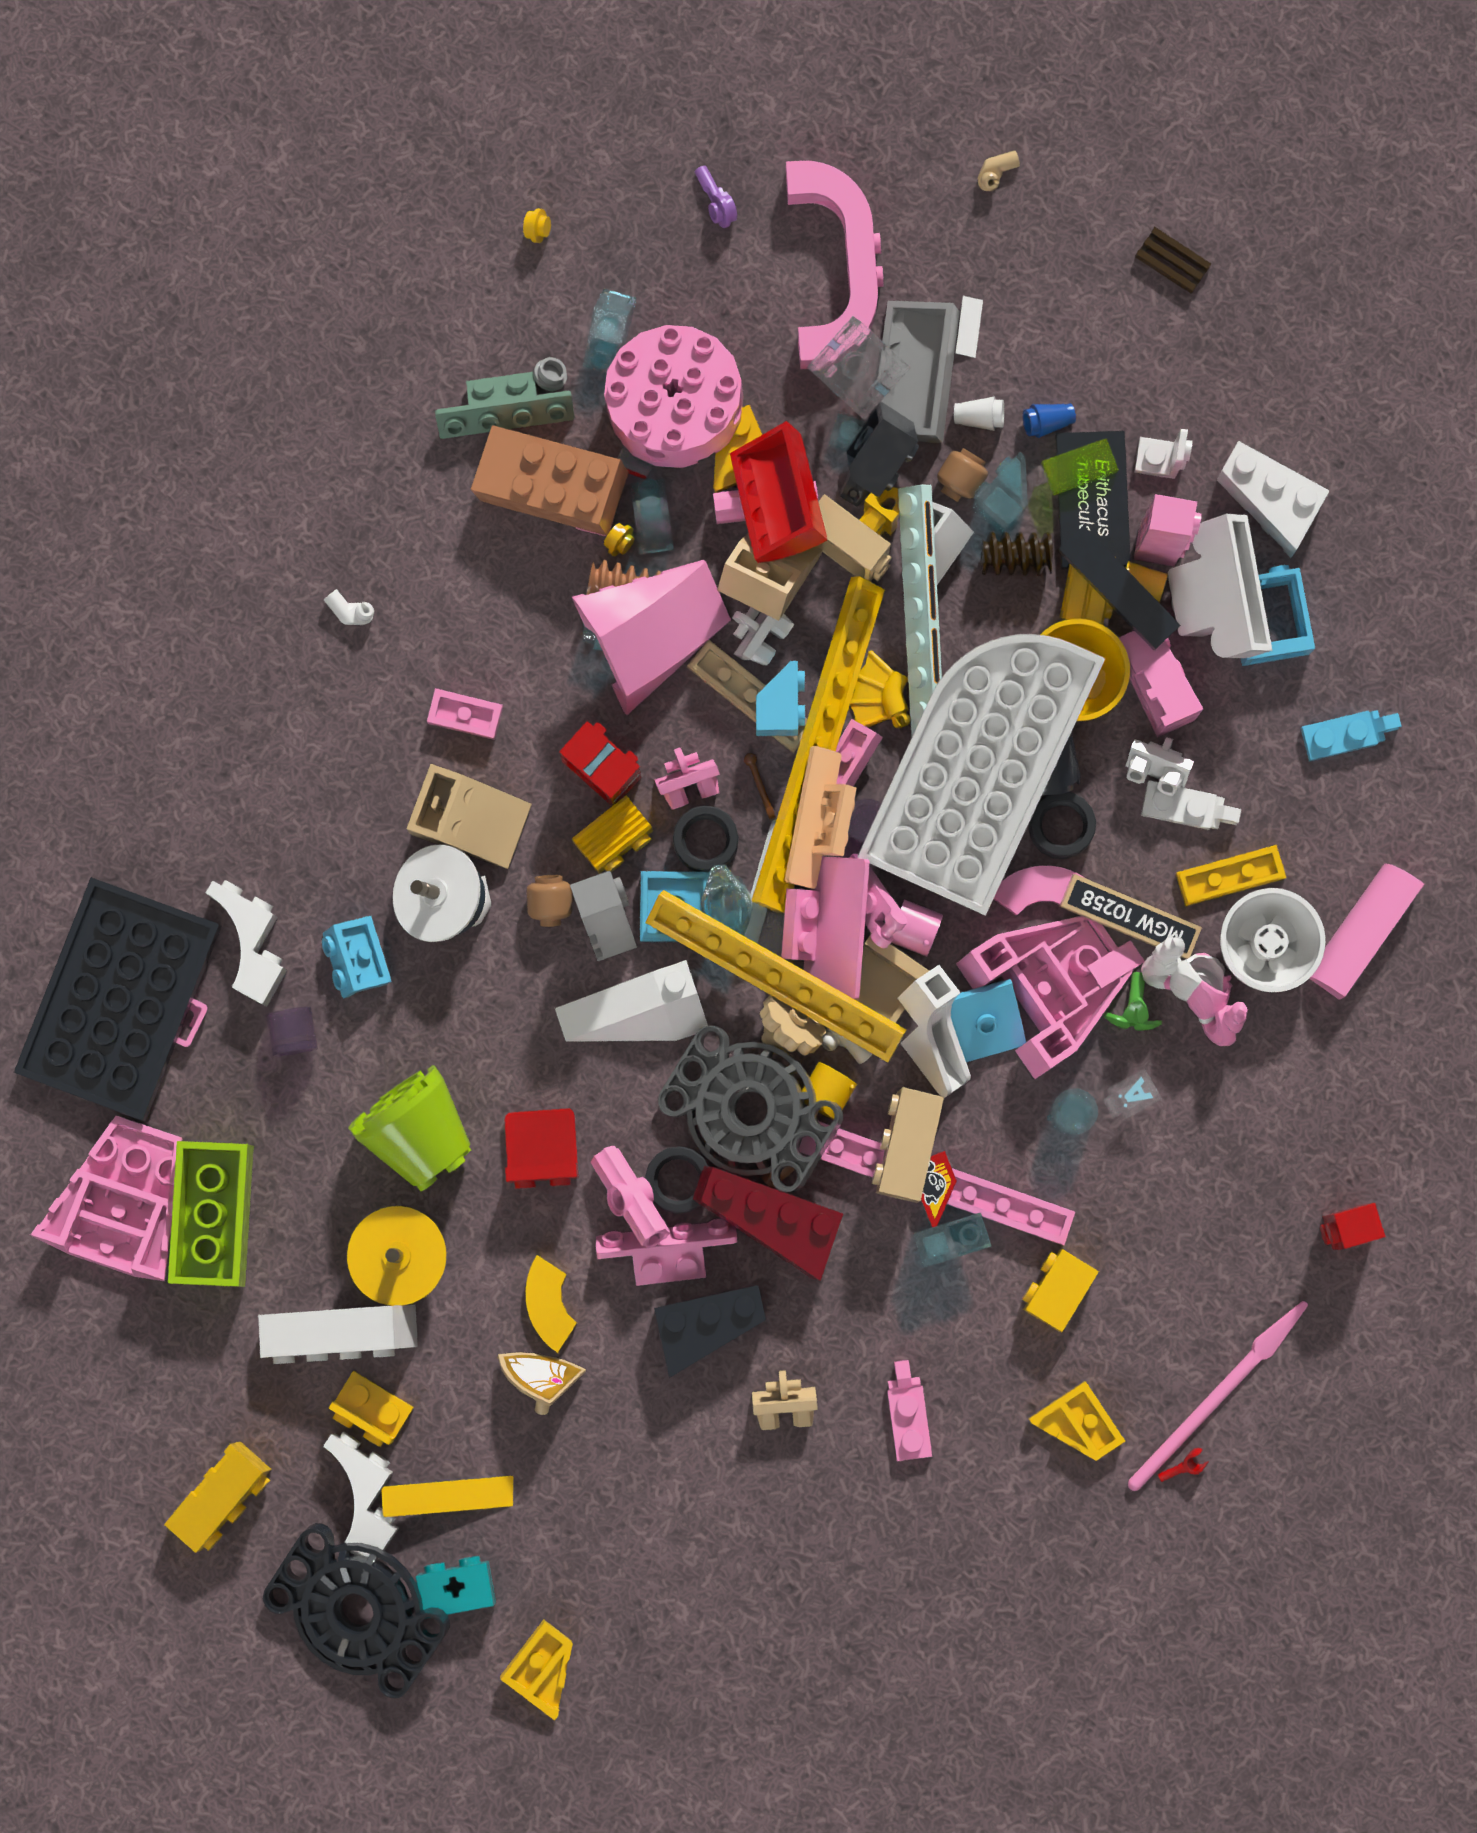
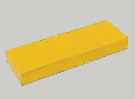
[1176,845,1286,907]

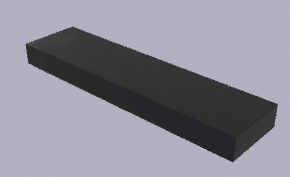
[1057,525,1181,650]

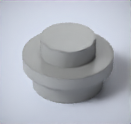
[533,357,567,391]

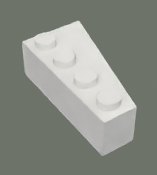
[258,1305,418,1364]

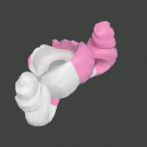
[1141,937,1247,1046]

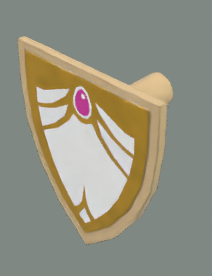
[498,1352,586,1415]

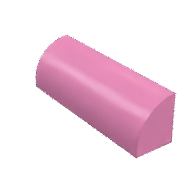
[1309,864,1424,1000]

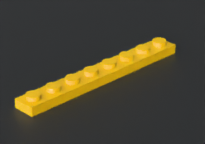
[645,890,907,1062]

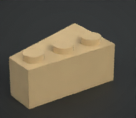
[872,1087,944,1203]

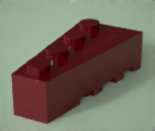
[693,1166,843,1281]

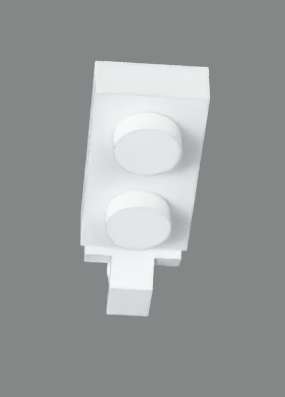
[1141,781,1241,830]

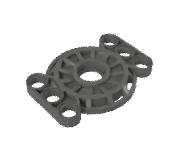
[658,1026,843,1192]

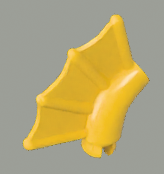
[850,651,911,729]

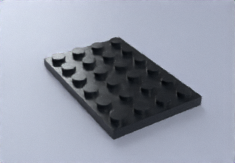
[13,877,222,1122]

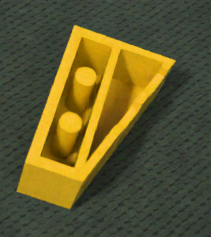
[164,1442,272,1553]

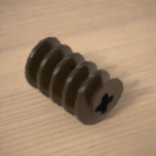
[981,532,1053,576]

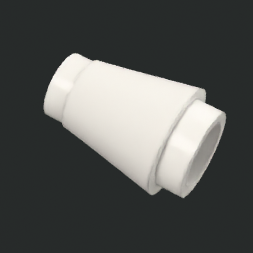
[954,396,1004,431]

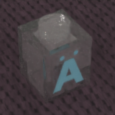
[1103,1069,1162,1121]

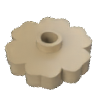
[760,995,826,1055]

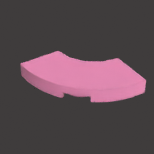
[993,866,1085,916]

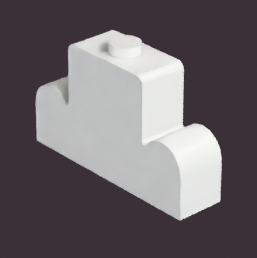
[1168,514,1272,658]

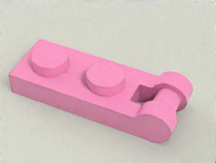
[849,854,908,949]

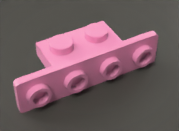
[596,1219,737,1286]

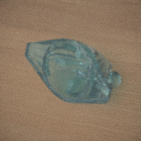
[701,865,753,936]

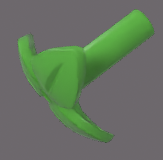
[1102,972,1163,1031]

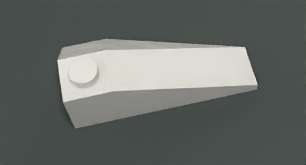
[555,960,708,1042]

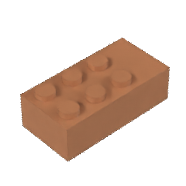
[471,425,629,536]

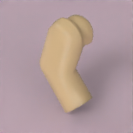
[978,150,1020,191]

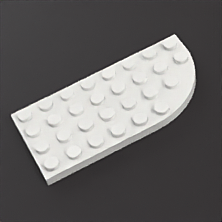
[857,634,1105,916]

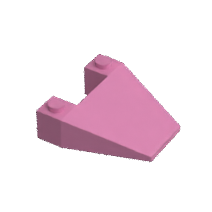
[956,916,1134,1079]

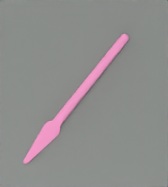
[1128,1301,1308,1491]

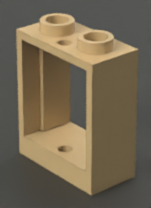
[815,494,892,581]

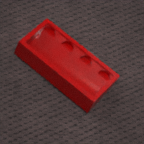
[730,421,828,563]

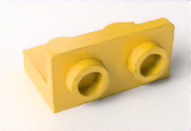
[329,1371,414,1447]

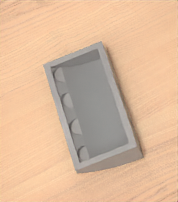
[873,301,960,443]

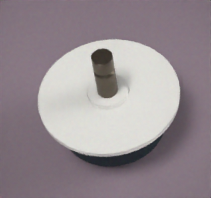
[393,845,485,942]

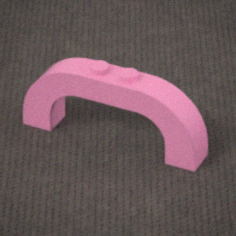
[786,161,883,369]

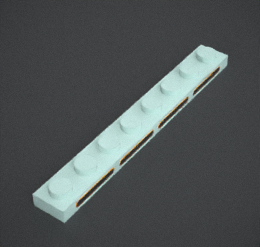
[898,484,942,737]

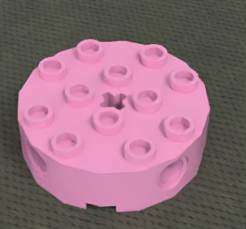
[604,325,743,468]

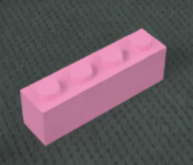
[1134,494,1201,566]

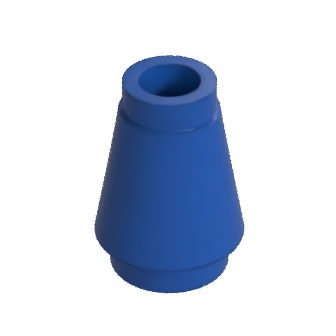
[1022,403,1076,438]

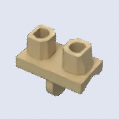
[752,1370,818,1430]

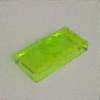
[1041,438,1119,495]

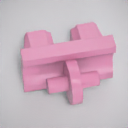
[655,748,720,809]

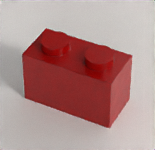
[1320,1203,1386,1250]

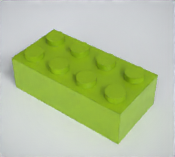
[168,1141,254,1287]

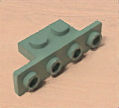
[435,372,575,439]

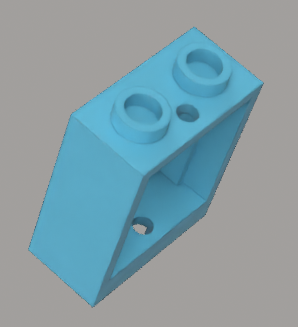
[1241,565,1315,666]

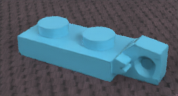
[1300,710,1402,761]

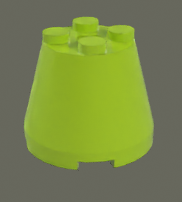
[348,1065,471,1191]

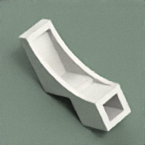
[206,880,287,1007]
[323,1432,399,1559]

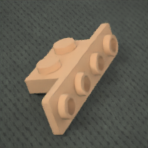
[785,746,857,889]

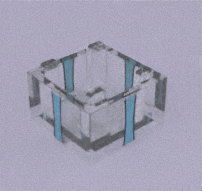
[807,316,910,419]

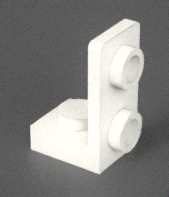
[1134,429,1192,479]

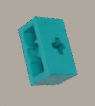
[416,1556,496,1619]

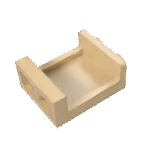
[856,933,929,1023]

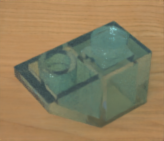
[583,289,636,373]
[972,452,1028,536]
[630,479,674,554]
[911,1213,991,1268]

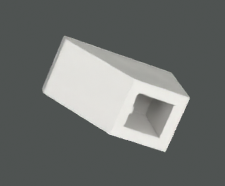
[932,502,974,585]

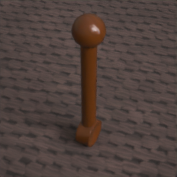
[744,753,776,821]

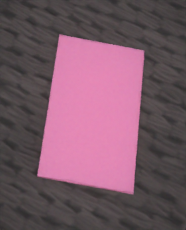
[1087,940,1145,988]

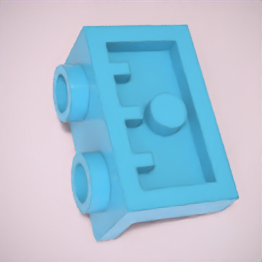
[322,916,392,998]

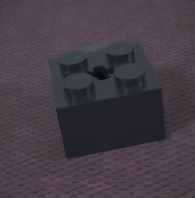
[840,401,919,507]

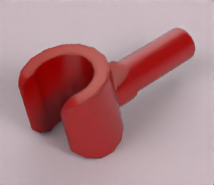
[1158,1448,1209,1482]

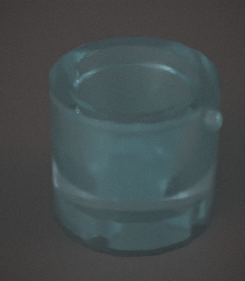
[1047,1089,1098,1136]

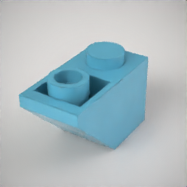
[756,661,805,736]

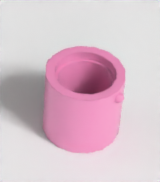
[891,900,943,957]

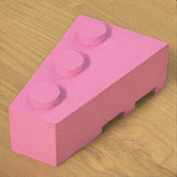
[1119,631,1203,737]

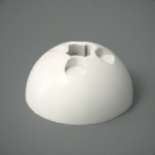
[1220,888,1325,992]

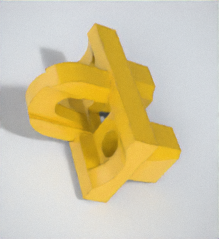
[860,487,899,536]

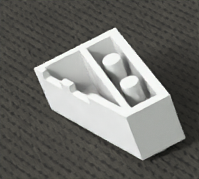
[1217,441,1329,558]

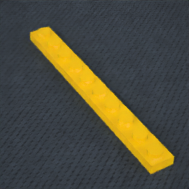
[752,576,885,913]

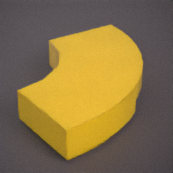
[526,1255,577,1353]

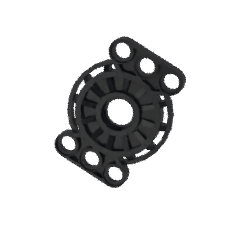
[263,1523,450,1699]

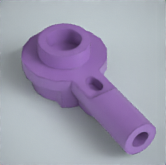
[695,166,737,228]

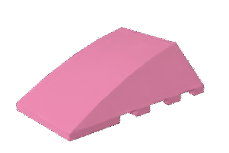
[572,560,731,715]
[30,1116,183,1281]

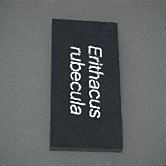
[1055,431,1131,570]

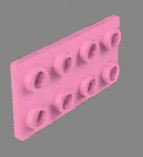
[781,856,870,1000]

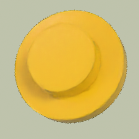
[523,208,551,243]
[604,523,635,556]

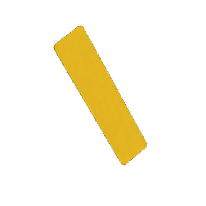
[381,1476,513,1517]

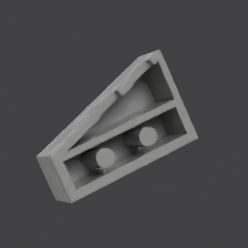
[570,871,637,961]

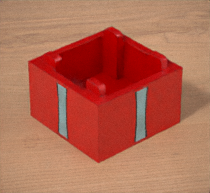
[559,721,642,806]

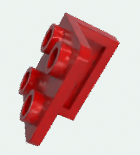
[504,1108,579,1189]

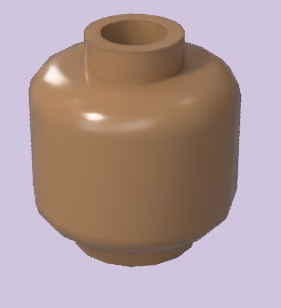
[937,448,988,502]
[526,875,573,927]

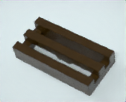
[1135,227,1211,294]

